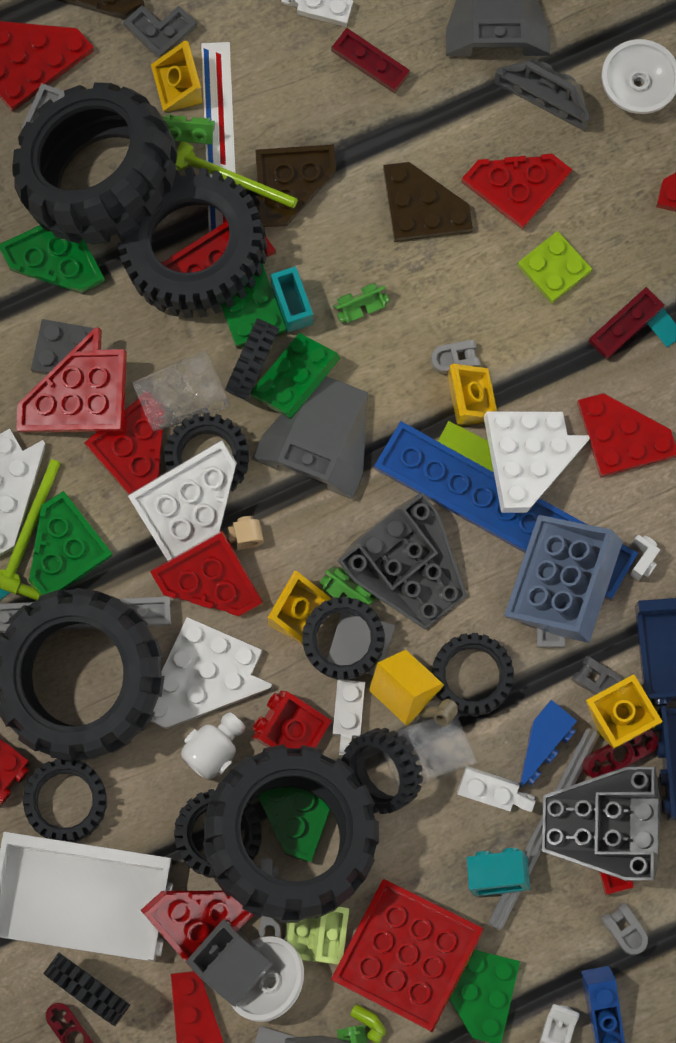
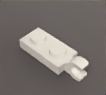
[281,0,353,27]
[332,679,365,756]
[457,766,536,812]

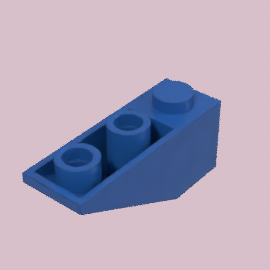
[519,700,577,788]
[581,966,625,1043]

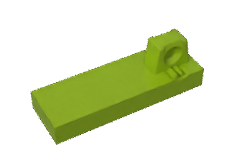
[438,421,494,472]

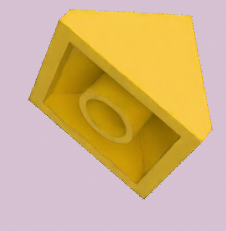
[151,41,202,112]
[447,364,497,427]
[267,571,331,645]
[369,650,444,726]
[586,674,663,749]

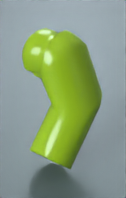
[350,1004,386,1043]

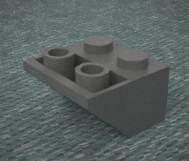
[186,919,273,1007]

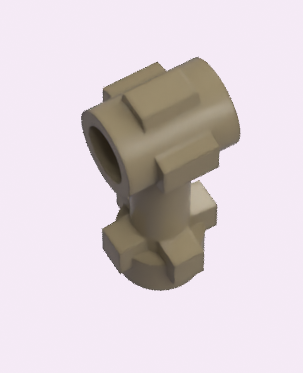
[413,699,458,726]

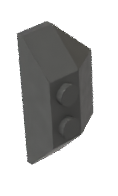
[494,59,590,132]

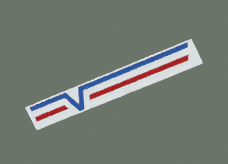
[201,42,235,232]

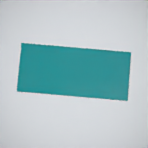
[647,308,676,347]

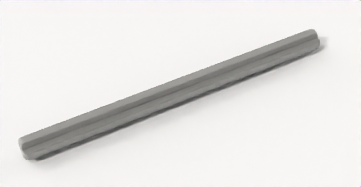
[488,728,600,930]

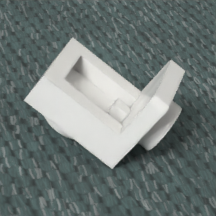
[630,535,661,581]
[539,1004,580,1043]

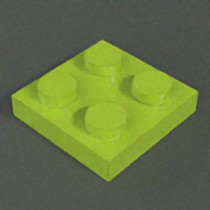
[517,231,592,304]

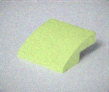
[284,907,349,965]

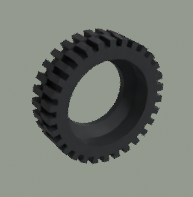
[118,168,267,318]

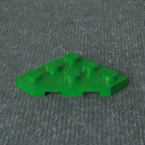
[0,225,105,293]
[29,491,112,596]
[257,787,330,863]
[449,950,520,1043]

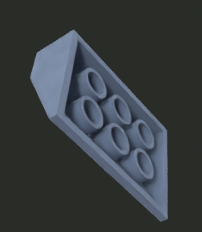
[504,515,623,643]

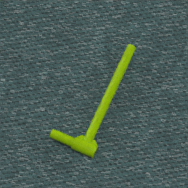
[174,141,297,208]
[0,459,61,600]

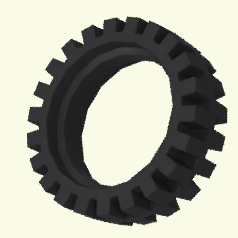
[225,318,280,401]
[302,597,385,680]
[432,633,514,717]
[342,728,423,814]
[23,759,107,842]

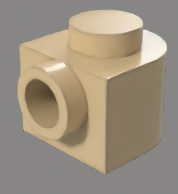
[227,516,264,551]

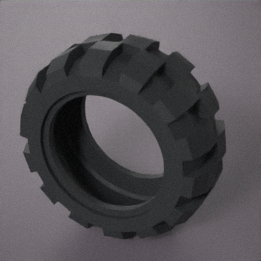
[12,82,177,245]
[0,588,165,761]
[203,744,379,923]

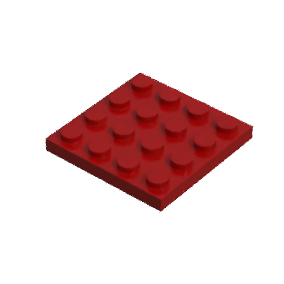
[331,878,484,1033]

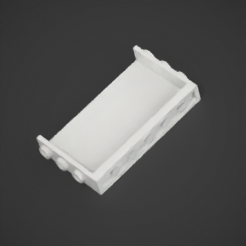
[0,832,173,962]

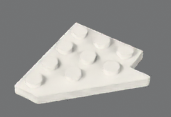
[484,411,590,513]
[0,429,46,557]
[128,439,237,561]
[150,617,272,729]

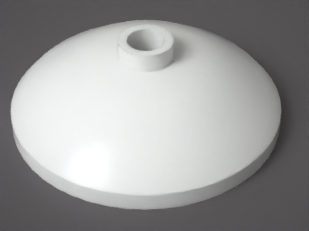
[601,39,676,114]
[231,936,304,1022]

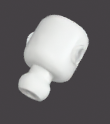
[181,712,246,779]

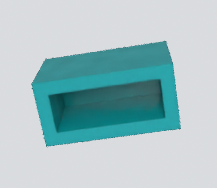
[271,266,313,333]
[467,848,530,897]

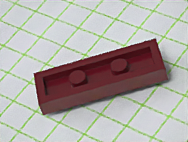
[331,28,410,94]
[588,287,665,360]

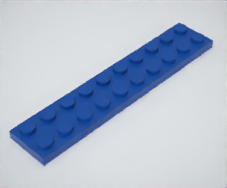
[374,421,638,601]

